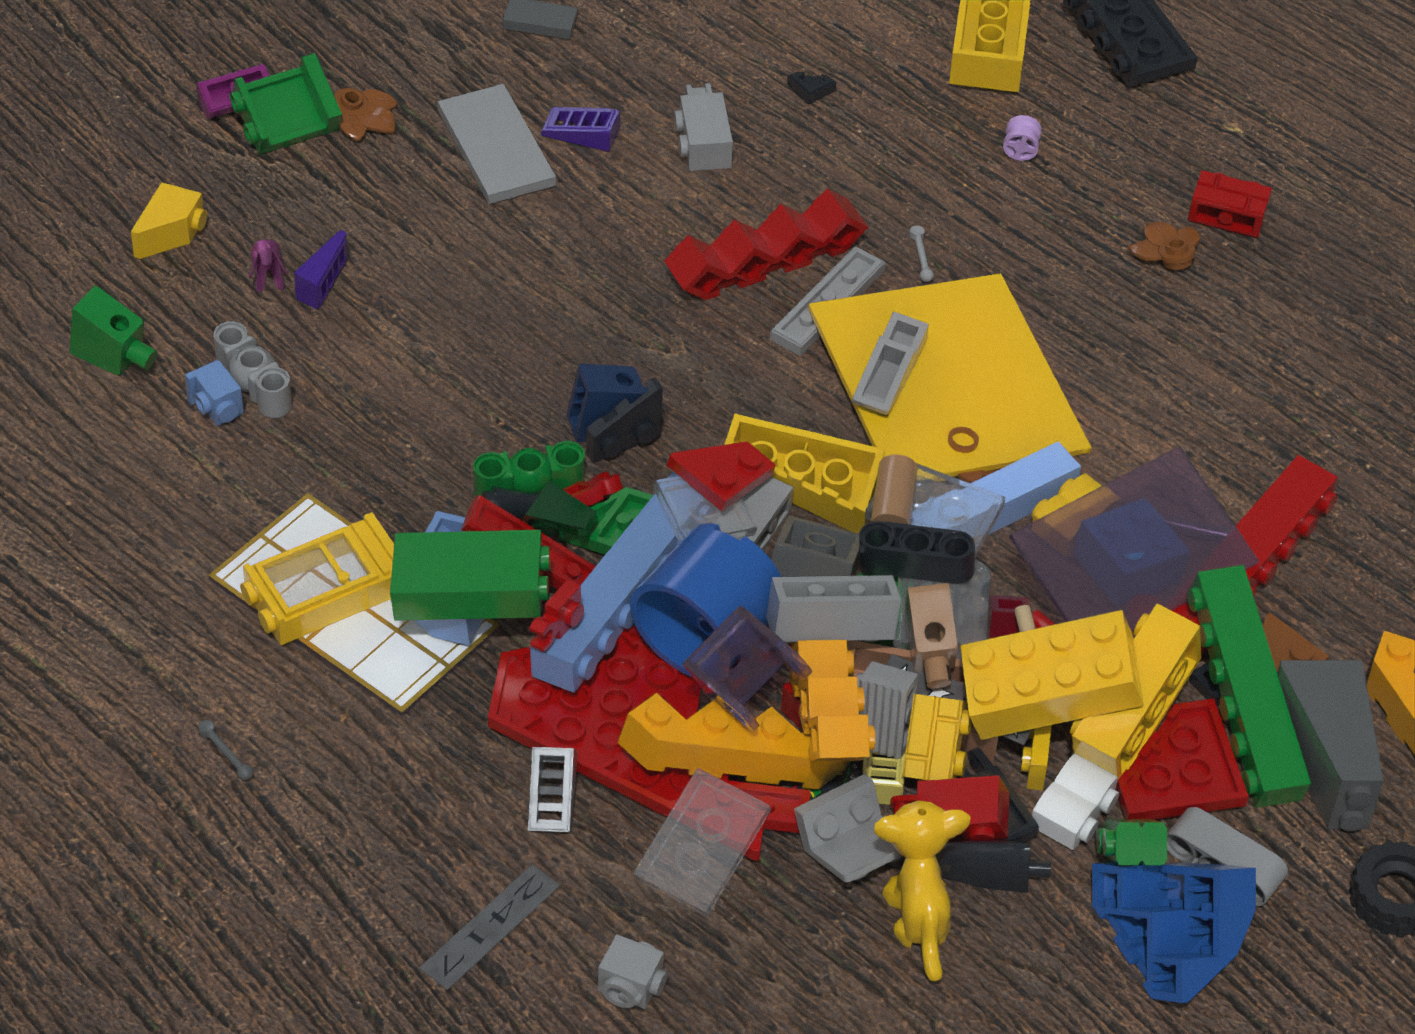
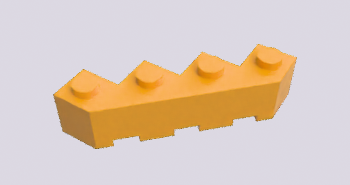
[1366,631,1415,755]
[782,640,875,762]
[618,693,849,789]

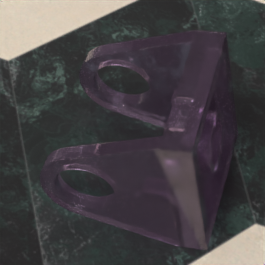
[682,605,812,732]

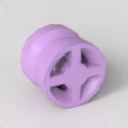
[1003,115,1042,161]

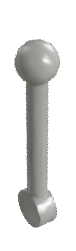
[910,225,934,282]

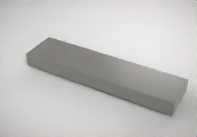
[770,246,885,356]

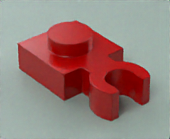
[563,471,623,507]
[529,580,584,652]

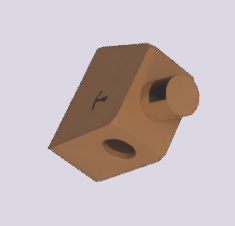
[904,583,958,688]

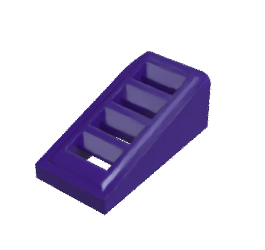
[541,107,620,152]
[294,230,348,310]

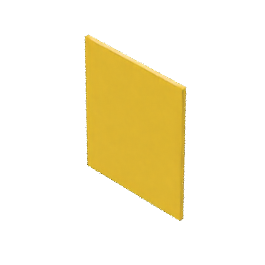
[808,273,1092,483]

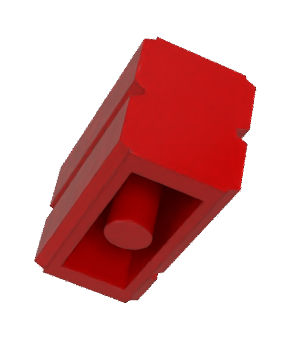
[1188,170,1272,238]

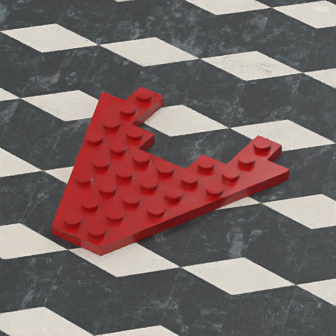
[488,626,811,861]

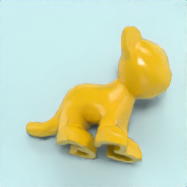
[874,800,971,982]

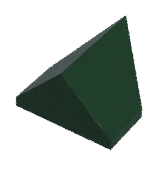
[522,481,598,539]

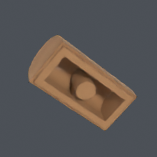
[871,454,918,525]

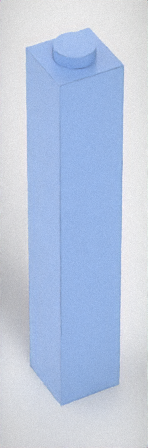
[911,441,1081,541]

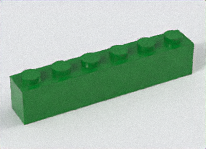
[1187,565,1311,808]

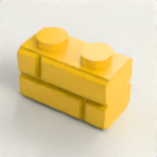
[902,694,972,780]

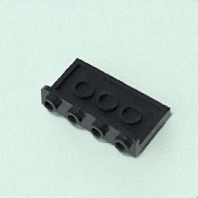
[1063,0,1198,87]

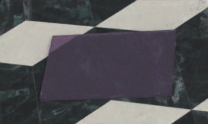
[1009,446,1259,632]

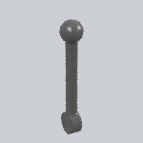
[198,720,253,780]

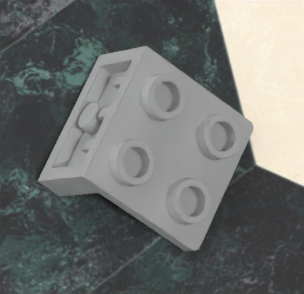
[794,774,903,883]

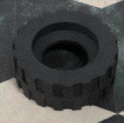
[1349,841,1415,937]

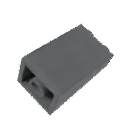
[1277,660,1384,831]

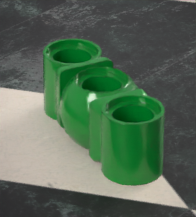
[473,441,585,497]

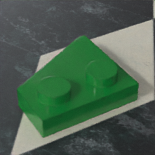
[558,487,654,555]

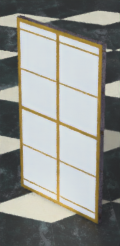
[208,493,500,717]

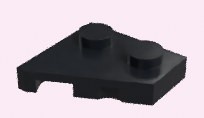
[586,377,663,463]

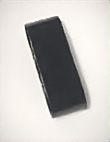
[859,521,975,584]

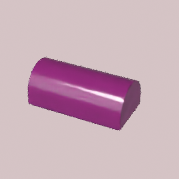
[197,64,269,119]

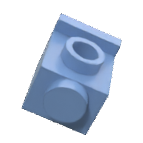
[185,360,244,426]

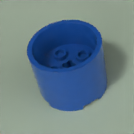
[630,523,781,680]

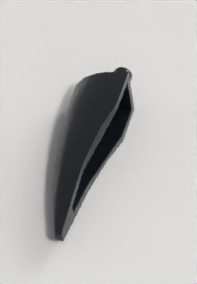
[884,840,1051,892]

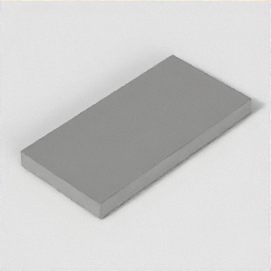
[437,84,556,204]

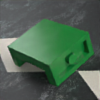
[229,53,342,155]

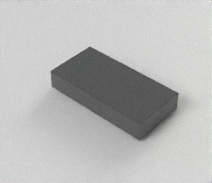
[503,0,578,40]

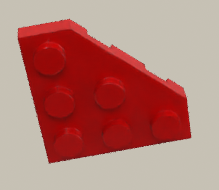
[1116,698,1249,820]

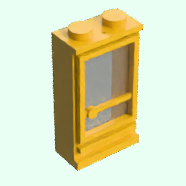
[240,512,394,645]

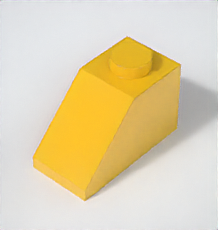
[131,182,207,259]

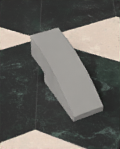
[852,311,929,415]

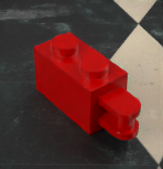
[890,775,1009,841]

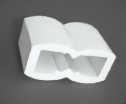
[1032,753,1119,850]

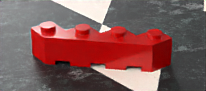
[664,188,868,300]

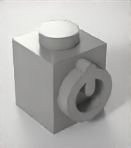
[598,934,668,1009]

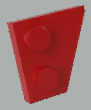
[666,441,776,512]

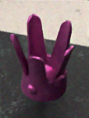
[249,239,288,293]

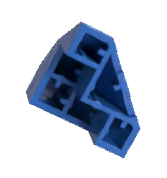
[1092,863,1256,1003]

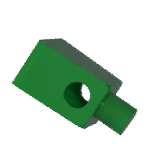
[69,285,158,375]

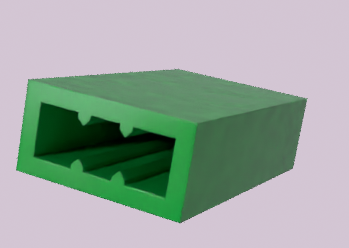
[390,530,551,621]

